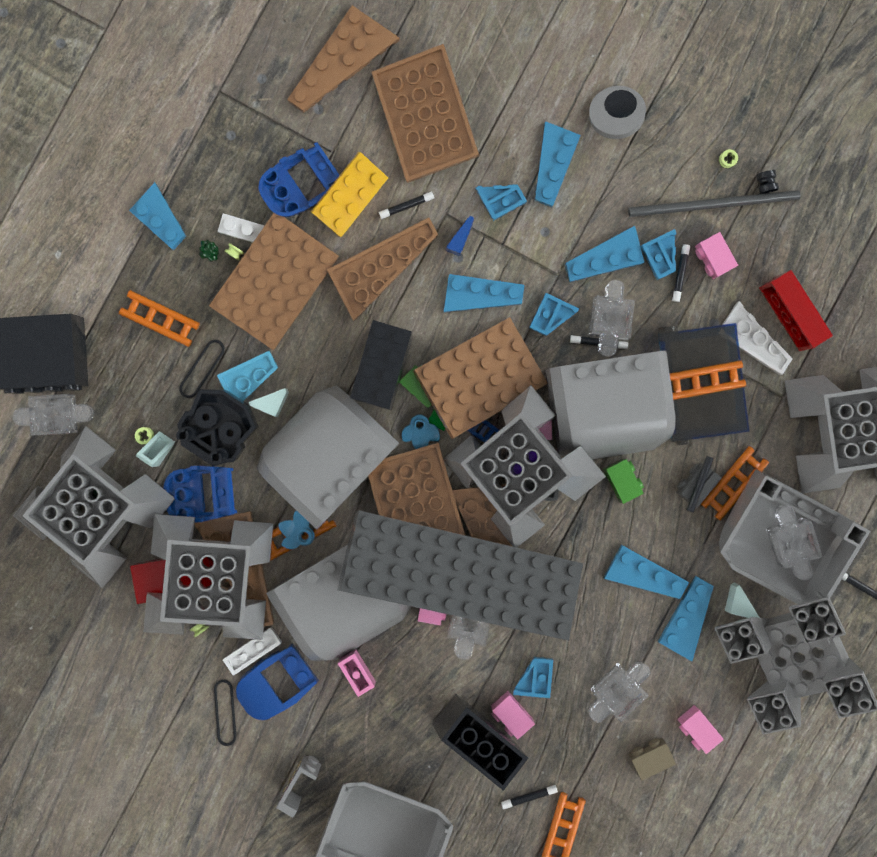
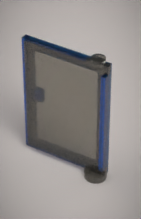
[658,323,750,445]

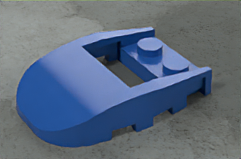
[259,142,339,217]
[164,466,237,523]
[236,643,319,720]

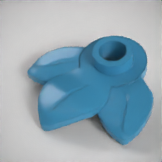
[402,414,440,449]
[278,511,315,549]

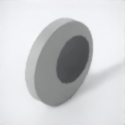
[589,86,646,139]

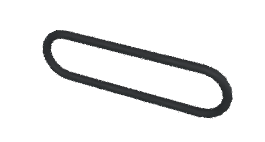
[179,340,225,398]
[214,680,236,746]

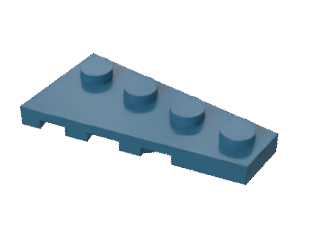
[535,121,581,208]
[565,226,644,282]
[444,274,525,313]
[603,545,689,599]
[658,576,714,661]

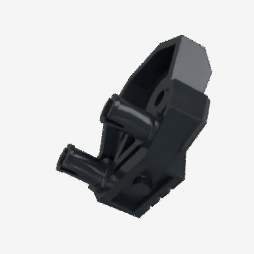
[176,389,259,467]

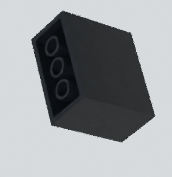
[0,314,88,394]
[350,320,413,411]
[432,694,528,791]

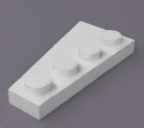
[716,301,792,375]

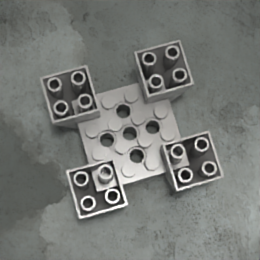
[785,367,877,493]
[443,385,606,548]
[13,426,175,588]
[143,514,273,640]
[714,596,877,735]

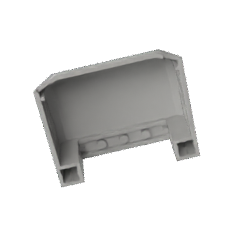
[545,351,675,459]
[257,385,399,529]
[719,469,871,604]
[266,544,411,661]
[314,781,454,857]

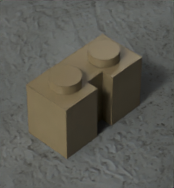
[628,738,676,781]

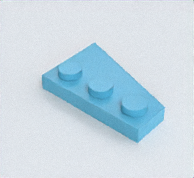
[217,350,278,401]

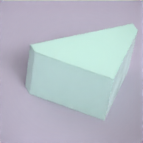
[249,388,289,417]
[136,431,175,467]
[725,582,760,618]

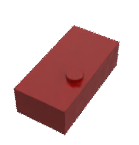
[759,270,833,351]
[130,557,214,604]

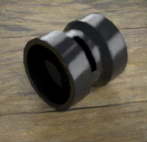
[756,170,779,194]

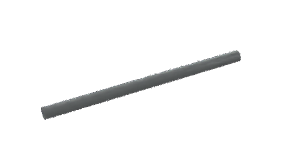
[628,190,800,217]

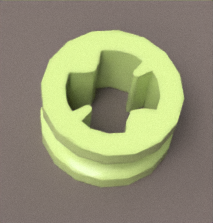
[719,149,738,168]
[225,243,244,261]
[135,427,154,444]
[189,624,209,637]

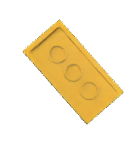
[311,152,388,237]

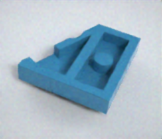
[475,184,527,221]
[640,229,676,280]
[529,293,579,336]
[513,657,553,698]

